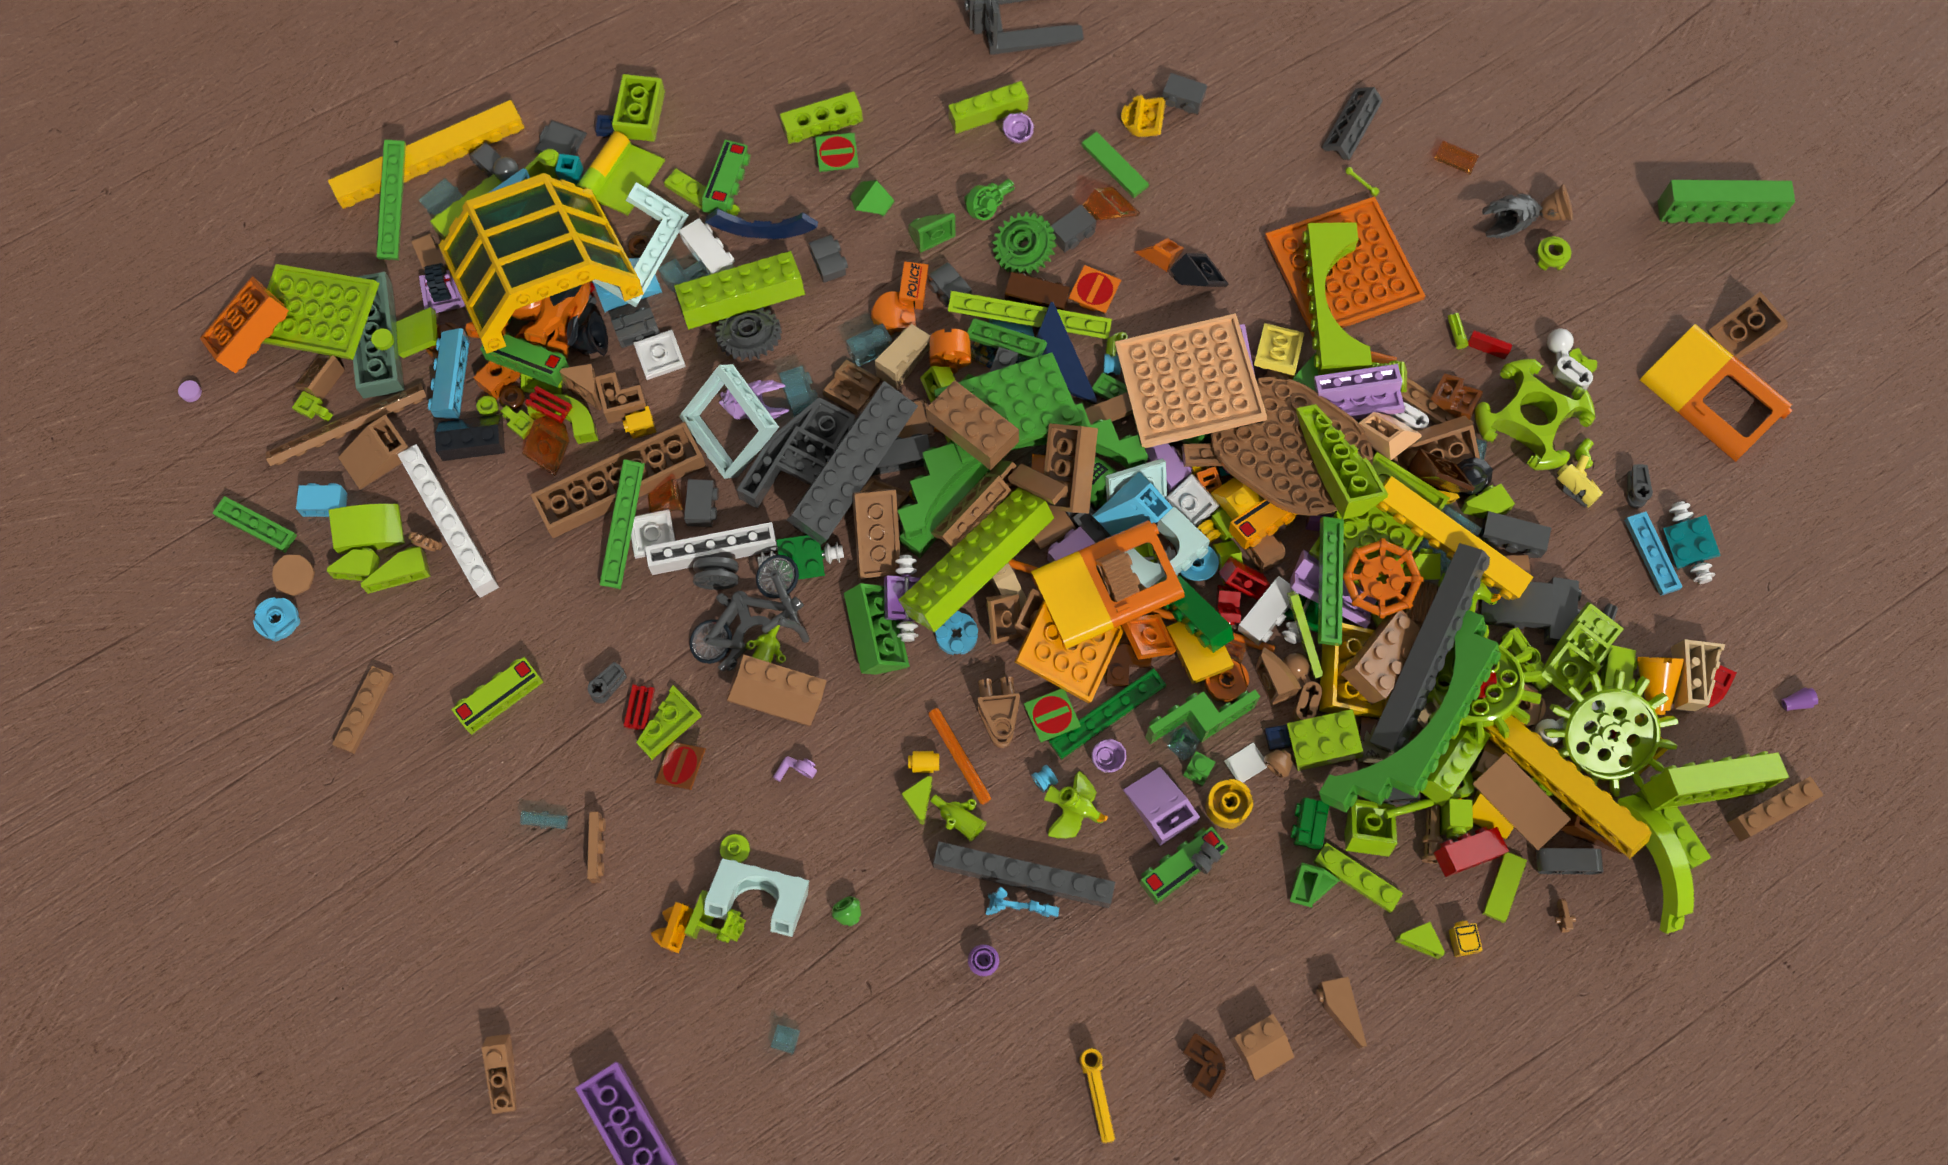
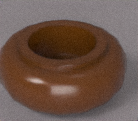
[628,235,650,258]
[499,385,525,410]

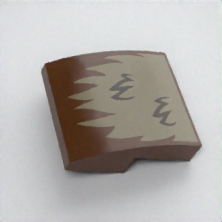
[1356,717,1393,765]

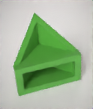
[850,180,894,217]
[1290,863,1340,907]

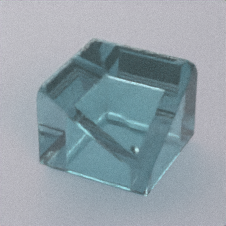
[1168,726,1200,760]

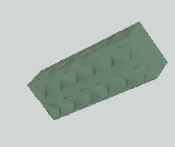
[353,272,404,399]

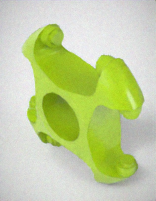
[1474,359,1595,470]

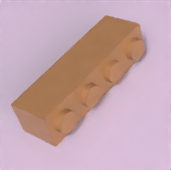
[1728,776,1824,842]

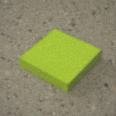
[396,307,438,358]

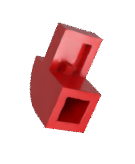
[1216,585,1241,625]

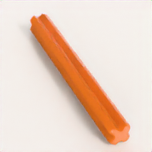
[928,708,991,805]

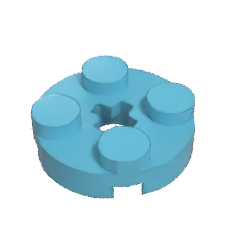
[253,597,300,642]
[935,611,978,655]

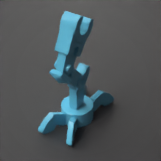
[986,887,1059,917]

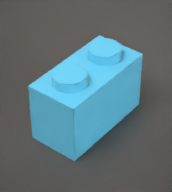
[296,483,348,517]

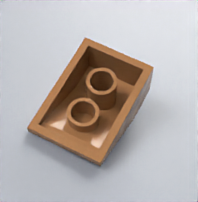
[1708,291,1788,359]

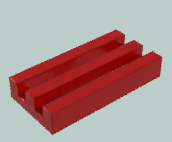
[525,386,573,424]
[624,684,655,731]

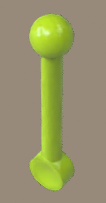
[1345,167,1379,196]

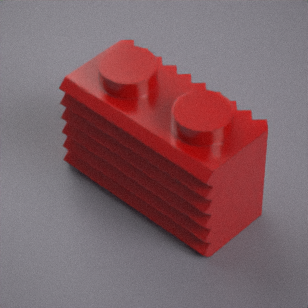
[1219,557,1270,600]

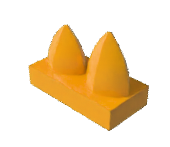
[651,902,694,953]

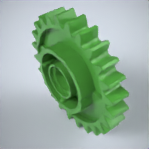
[992,212,1057,276]

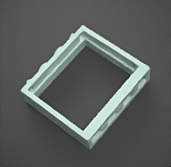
[679,364,779,479]

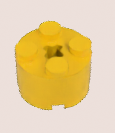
[1205,779,1253,829]

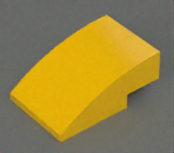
[1166,621,1234,684]

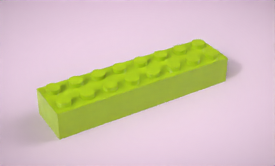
[898,487,1054,632]

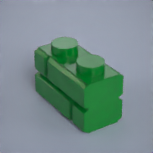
[1290,798,1329,850]

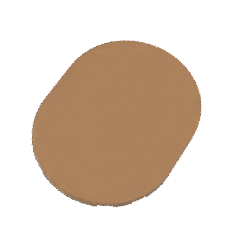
[1210,377,1373,516]

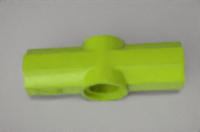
[1501,627,1552,691]

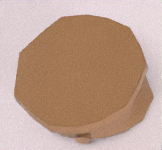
[272,555,315,596]

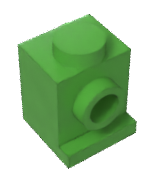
[1183,751,1216,786]

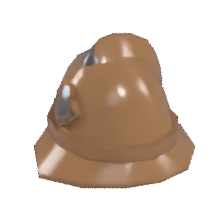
[1539,184,1573,221]

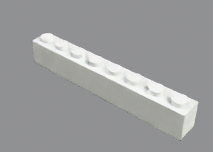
[397,444,499,598]

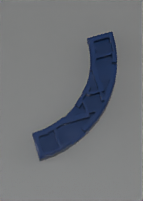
[705,209,818,239]

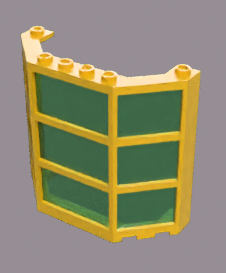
[439,173,644,354]

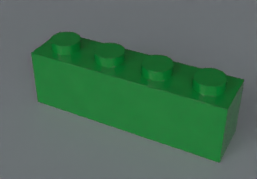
[1163,576,1234,653]

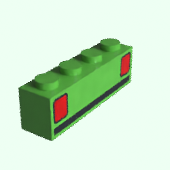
[702,140,751,213]
[480,332,569,387]
[1139,826,1229,905]

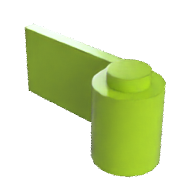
[525,149,559,178]

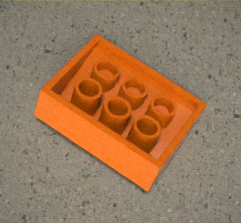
[200,276,289,374]

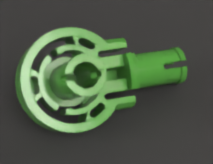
[964,179,1015,221]

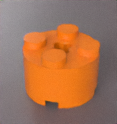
[929,329,971,373]

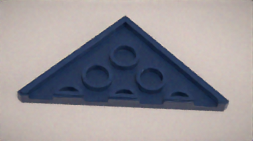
[1027,302,1097,404]

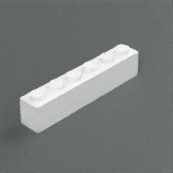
[645,522,778,575]

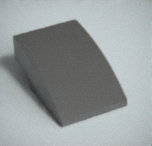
[1480,582,1553,630]

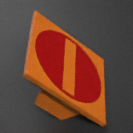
[1068,265,1121,314]

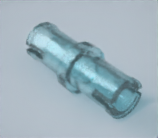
[520,811,568,830]

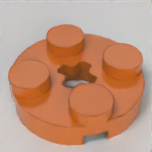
[1205,659,1249,702]

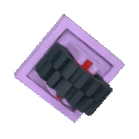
[419,263,465,313]

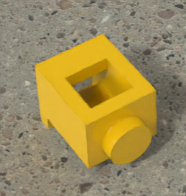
[623,406,657,439]

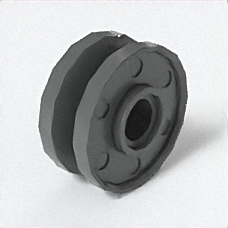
[693,557,739,590]

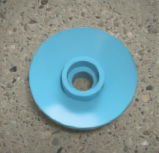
[1180,546,1219,581]

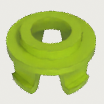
[1536,236,1571,271]

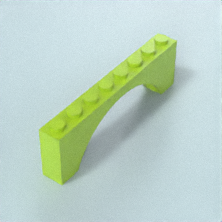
[1302,223,1372,376]

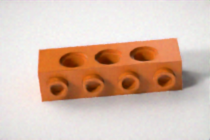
[473,321,551,400]

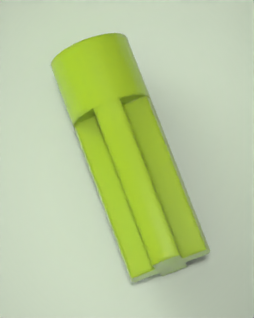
[1448,313,1469,349]

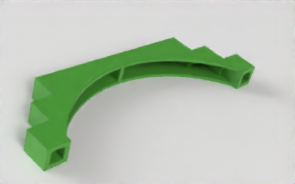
[898,403,1148,540]
[1319,599,1501,813]

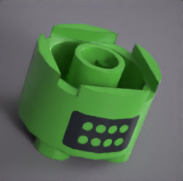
[1090,457,1118,508]

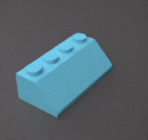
[428,328,470,420]

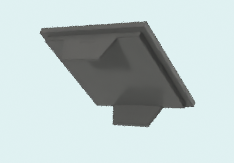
[534,120,587,156]

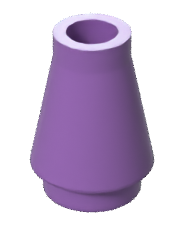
[1781,687,1818,711]

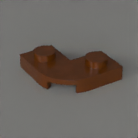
[1106,644,1152,687]
[1182,1033,1226,1099]

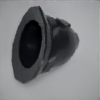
[572,312,608,356]
[1455,457,1493,496]

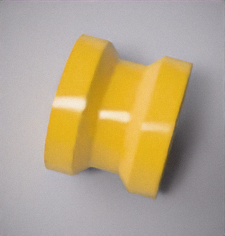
[1197,519,1221,544]

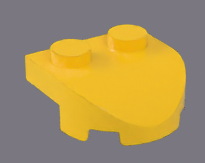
[1121,95,1165,137]

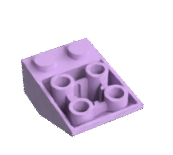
[1123,767,1200,846]

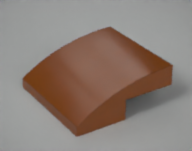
[1431,373,1483,420]

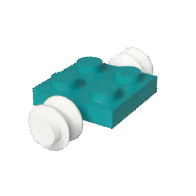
[1663,501,1721,584]

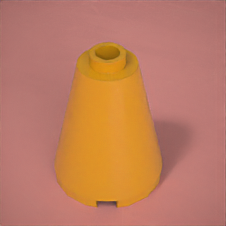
[1637,657,1684,715]

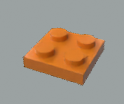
[1122,614,1177,660]

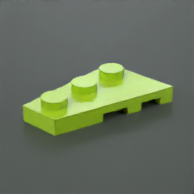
[636,685,702,760]

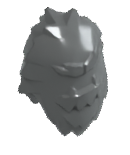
[1482,193,1542,239]

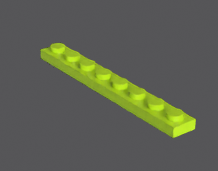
[948,291,1112,339]

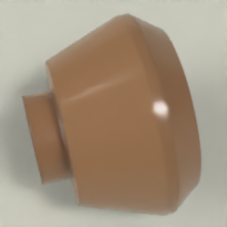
[1264,749,1293,778]

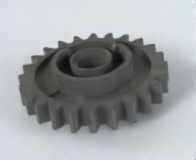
[715,307,782,361]

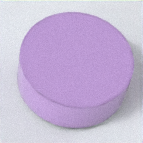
[178,380,202,402]

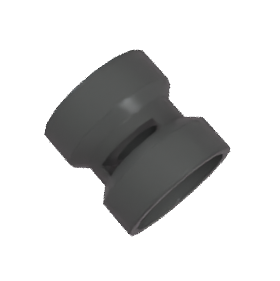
[1190,842,1222,874]

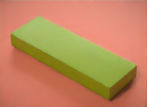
[1482,852,1527,923]

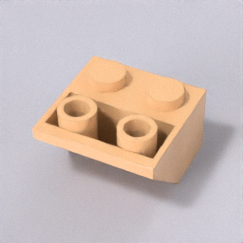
[1358,412,1421,460]

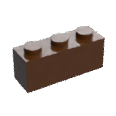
[1005,272,1070,311]

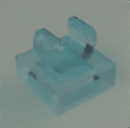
[771,1024,800,1054]

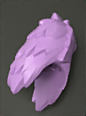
[719,380,789,420]

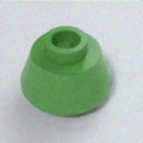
[832,897,861,926]

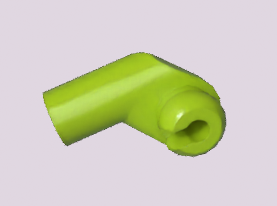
[1106,332,1128,356]
[1575,438,1594,469]

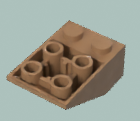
[338,414,409,489]

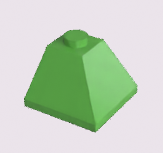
[909,213,955,253]

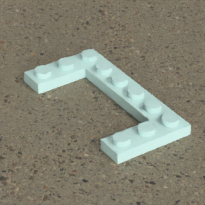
[591,182,688,307]

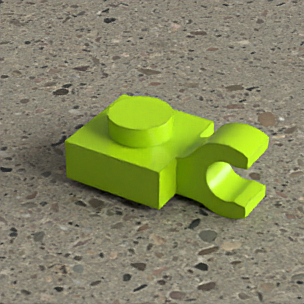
[292,391,333,422]
[500,405,538,440]

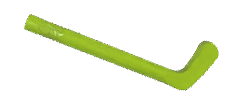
[1383,769,1474,819]

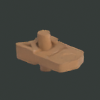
[1555,898,1576,933]

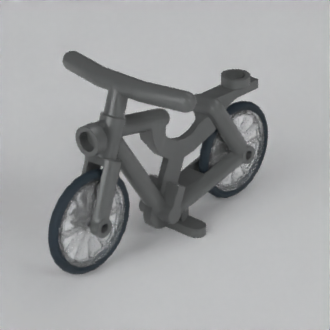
[690,555,810,672]

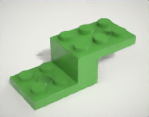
[1145,690,1261,744]

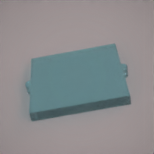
[419,179,463,216]

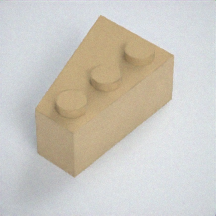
[875,324,930,390]
[1671,639,1725,711]

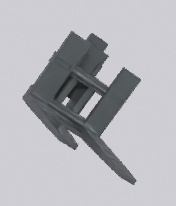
[964,0,1084,55]

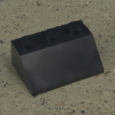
[435,414,505,461]

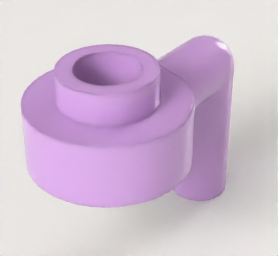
[773,756,817,782]

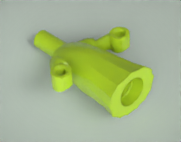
[745,625,786,664]
[931,795,986,841]

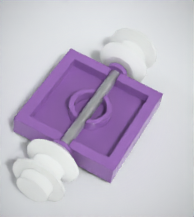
[884,555,921,642]

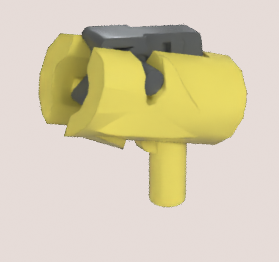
[1557,455,1603,508]

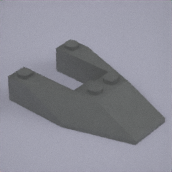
[737,397,856,534]

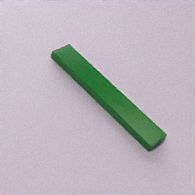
[1048,668,1167,760]

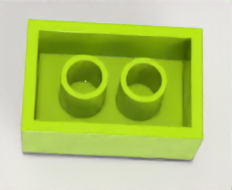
[612,74,665,142]
[1287,709,1363,771]

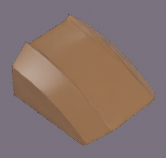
[1255,647,1301,706]

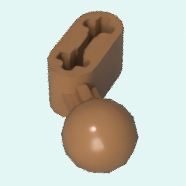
[1283,653,1322,722]

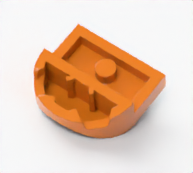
[871,291,916,335]

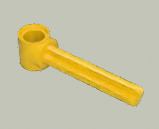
[1079,1049,1115,1143]

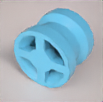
[1103,354,1121,375]
[1031,765,1058,793]

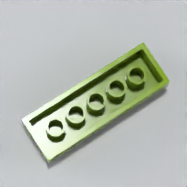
[674,251,805,329]
[1642,751,1789,811]

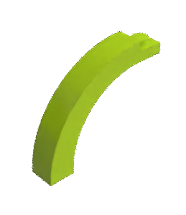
[1618,795,1694,934]

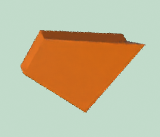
[1135,238,1184,272]

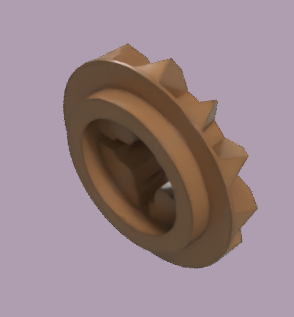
[408,532,443,552]

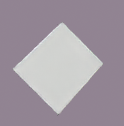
[1224,742,1267,783]

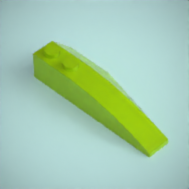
[1296,404,1388,519]

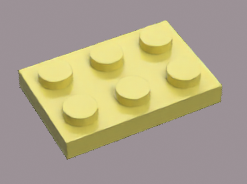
[1254,323,1304,375]

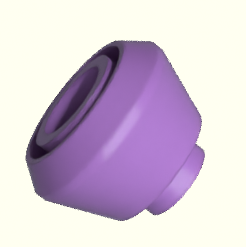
[968,945,999,976]

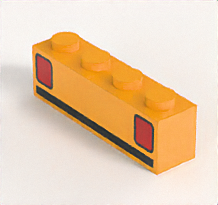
[1228,499,1298,550]

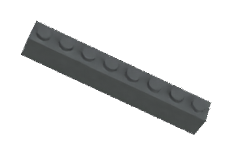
[933,841,1115,908]

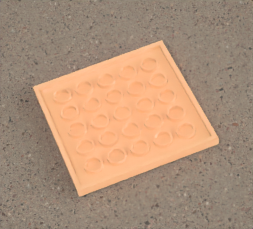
[1115,313,1267,448]

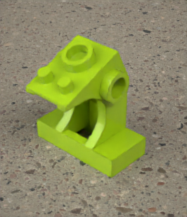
[684,890,746,943]

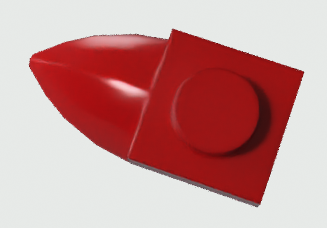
[1707,665,1737,708]

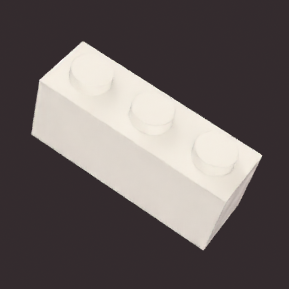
[679,218,735,275]
[1238,576,1299,646]

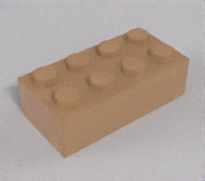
[926,380,1019,470]
[1341,610,1421,704]

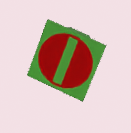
[815,133,859,172]
[1024,689,1081,743]

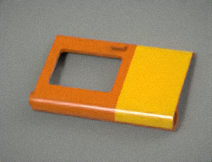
[1640,324,1793,462]
[1030,520,1185,649]

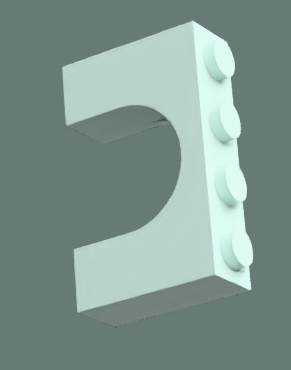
[1125,507,1210,591]
[705,859,809,937]

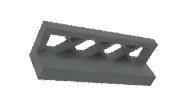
[1322,87,1383,160]

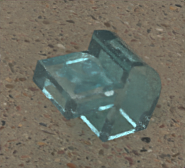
[658,258,708,294]

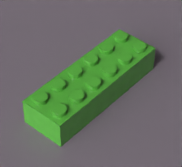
[1658,180,1795,224]

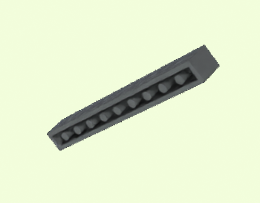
[1370,543,1490,754]

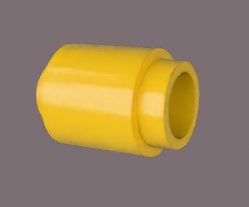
[908,751,939,773]

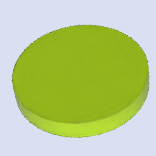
[720,834,750,863]

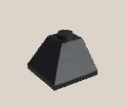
[1170,253,1229,287]

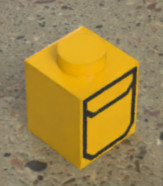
[1448,921,1483,957]

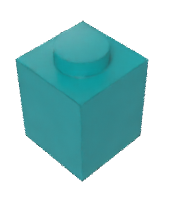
[555,154,584,186]

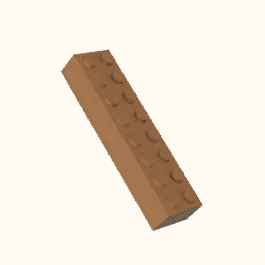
[531,422,706,539]

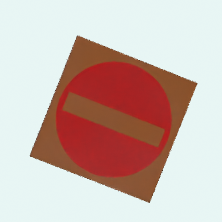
[655,742,706,790]

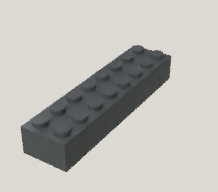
[787,381,918,545]

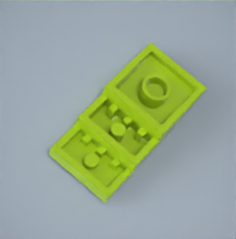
[1542,602,1624,701]

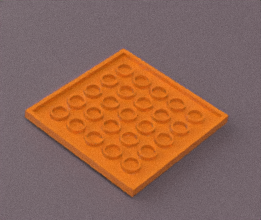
[1264,196,1425,337]

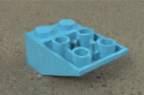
[1092,472,1173,536]

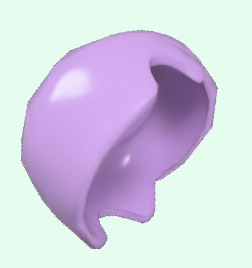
[1003,113,1034,143]
[1091,739,1127,773]

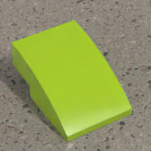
[329,504,405,554]

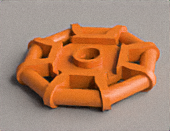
[1343,538,1424,619]

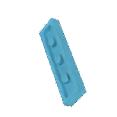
[1624,512,1682,596]

